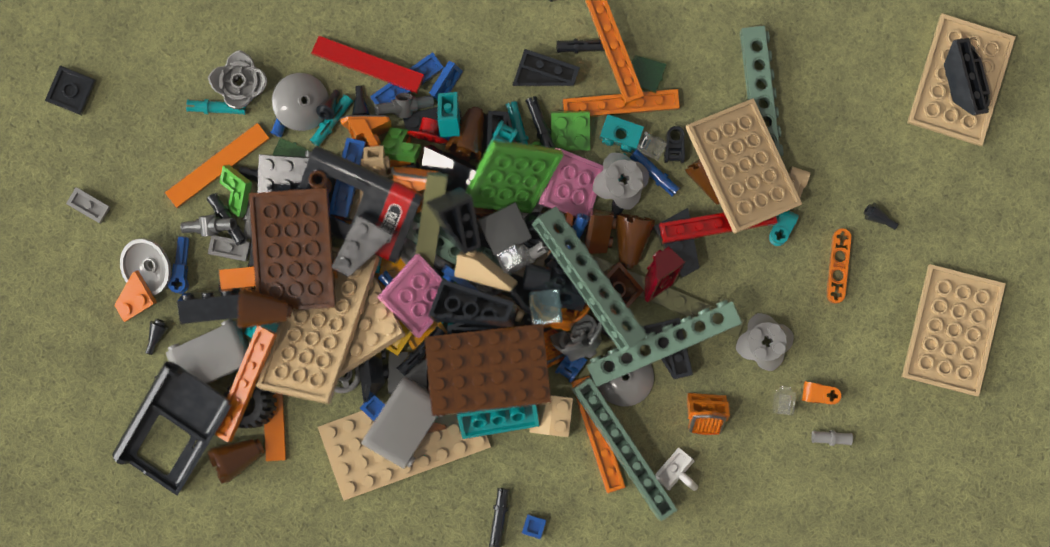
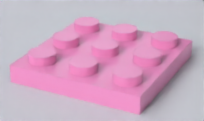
[539,148,603,217]
[378,254,443,338]

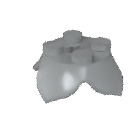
[208,50,267,109]
[593,153,649,210]
[736,313,794,371]

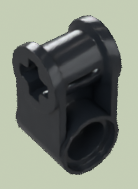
[664,126,685,164]

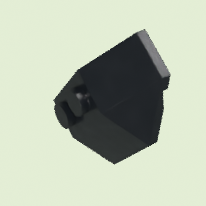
[944,38,990,116]
[359,348,388,404]

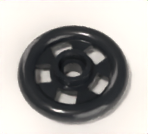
[509,274,538,315]

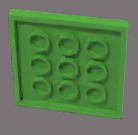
[466,140,564,213]

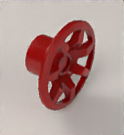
[407,117,448,144]

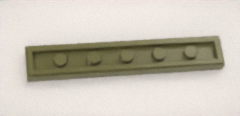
[415,171,448,269]

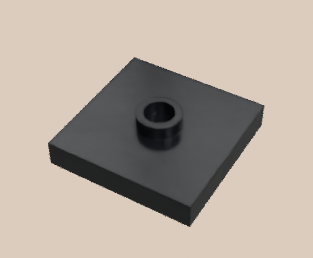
[45,66,97,116]

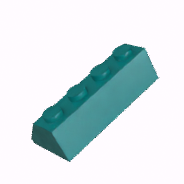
[457,405,539,439]

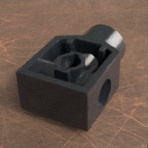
[522,260,586,312]

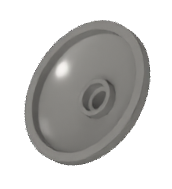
[272,73,329,131]
[120,238,171,295]
[597,353,654,406]

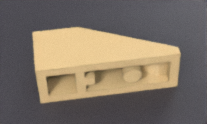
[454,250,517,292]

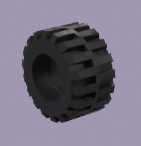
[223,381,277,429]

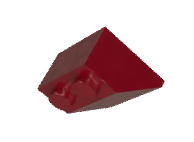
[645,246,685,303]

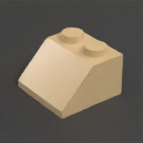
[529,396,573,437]

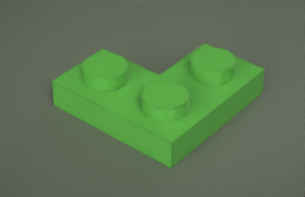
[381,127,421,163]
[219,165,252,218]

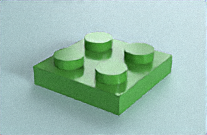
[551,111,590,151]

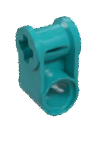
[487,120,518,150]
[769,211,799,246]

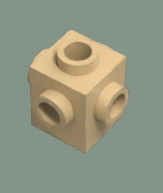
[361,146,390,177]

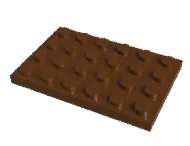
[249,188,336,310]
[425,324,551,416]

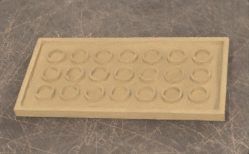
[257,247,380,404]
[318,387,491,501]

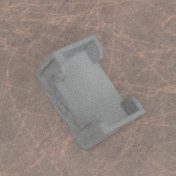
[166,319,249,384]
[361,377,444,469]

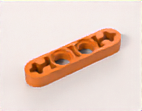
[826,228,851,304]

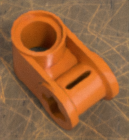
[802,382,841,404]

